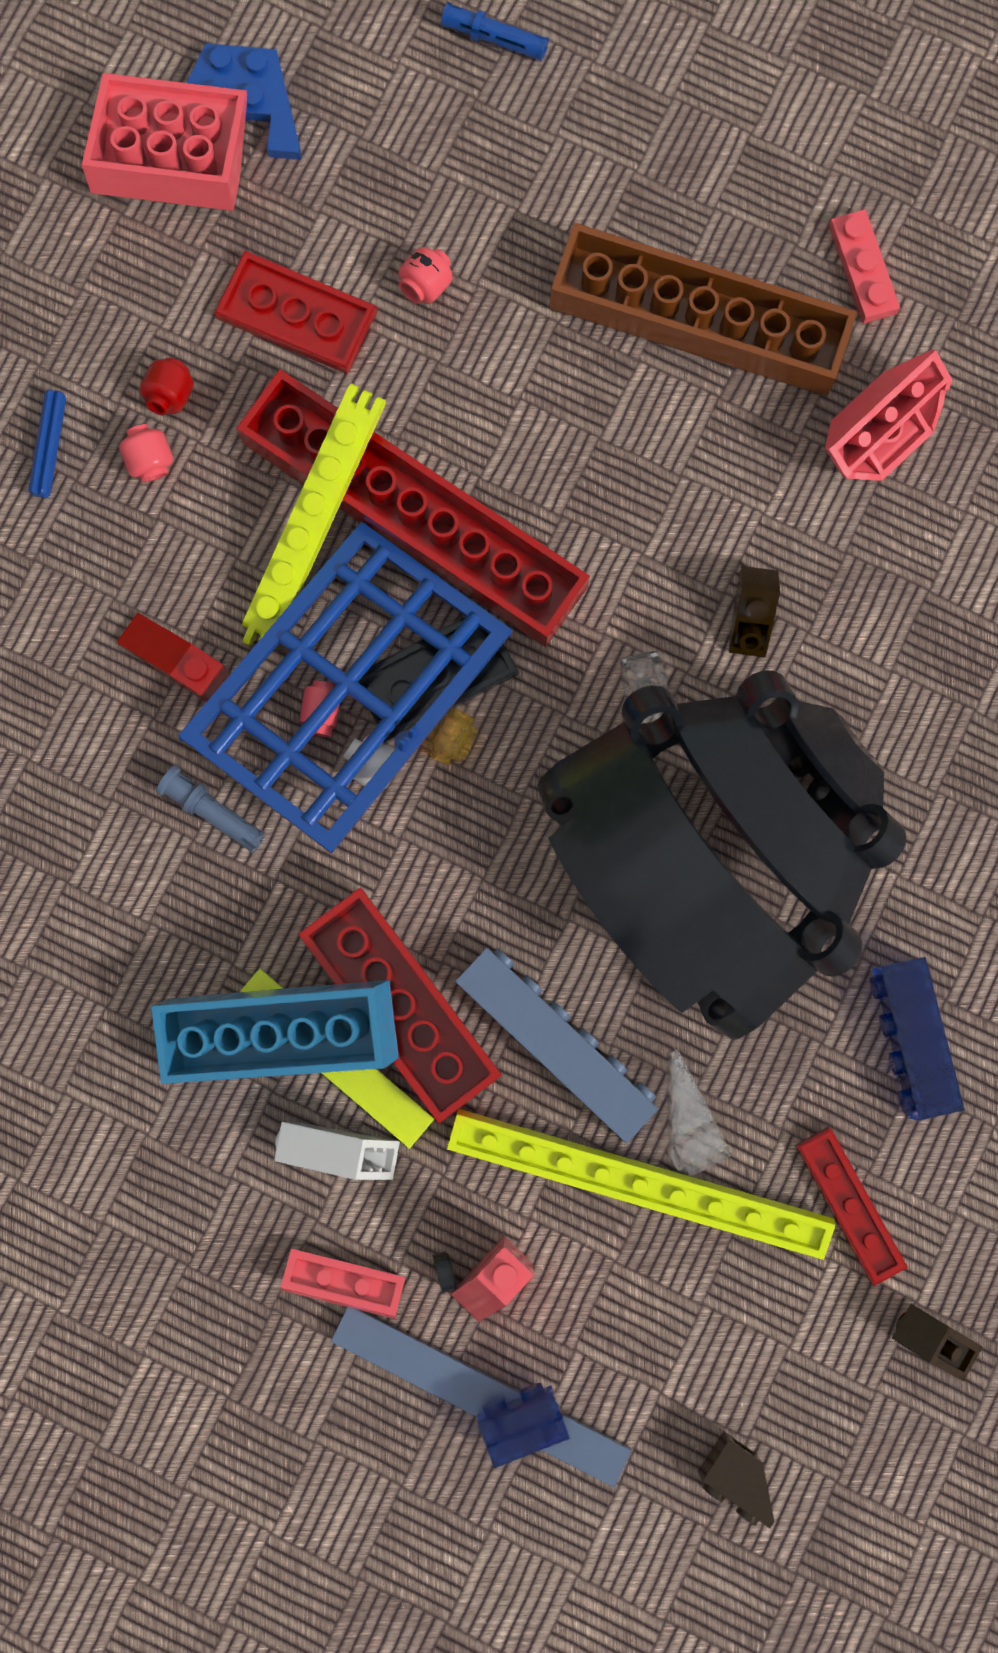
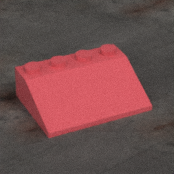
[82,73,247,211]

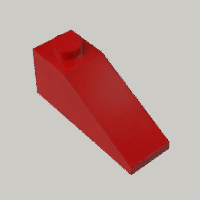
[116,613,230,703]

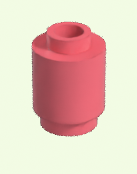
[299,680,340,737]

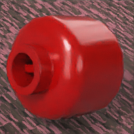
[139,358,194,415]

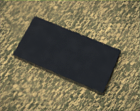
[358,607,519,743]

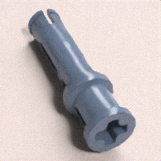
[156,765,266,853]

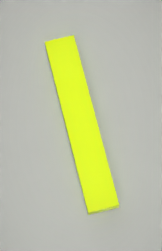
[240,969,435,1149]

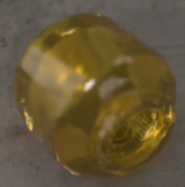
[423,707,478,765]

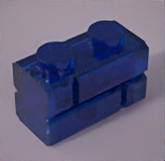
[477,1383,570,1468]

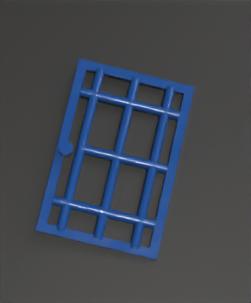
[178,521,512,854]

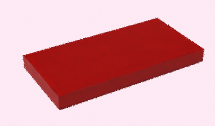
[214,250,377,375]

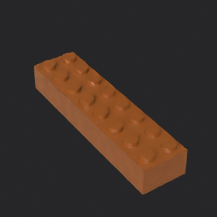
[550,222,858,396]

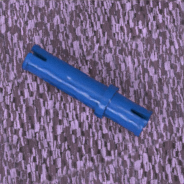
[441,2,549,62]

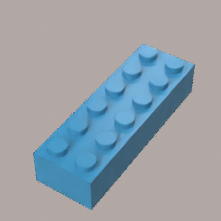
[151,980,399,1084]

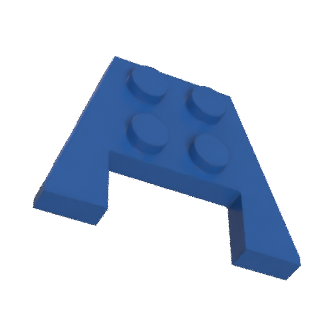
[186,43,302,160]

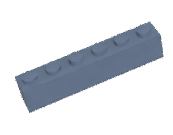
[455,948,658,1144]

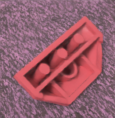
[825,350,952,481]

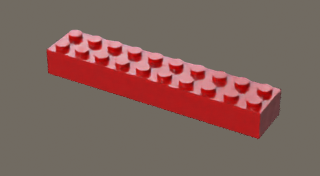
[236,369,590,648]

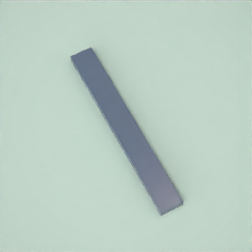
[331,1307,631,1487]

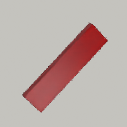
[795,1127,908,1286]

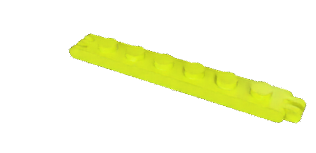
[242,383,386,646]

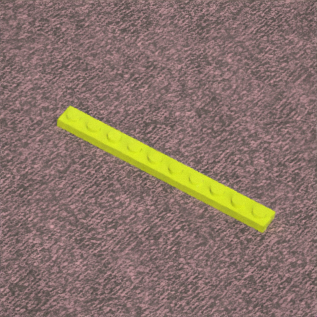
[447,1109,836,1260]

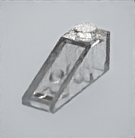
[667,1049,732,1177]

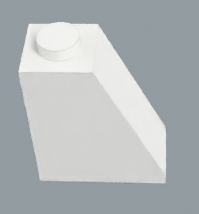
[274,1122,400,1180]

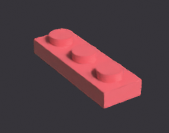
[829,209,900,324]
[280,1249,405,1319]

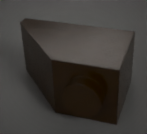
[892,1304,983,1381]

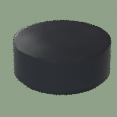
[432,1251,457,1294]

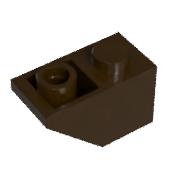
[729,566,780,658]
[698,1431,774,1528]

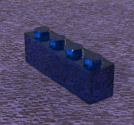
[870,957,965,1121]

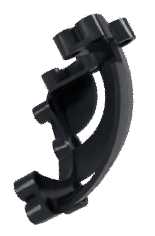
[537,670,907,1040]

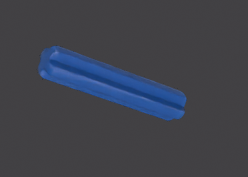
[28,390,66,498]

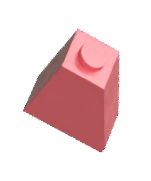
[450,1236,534,1322]

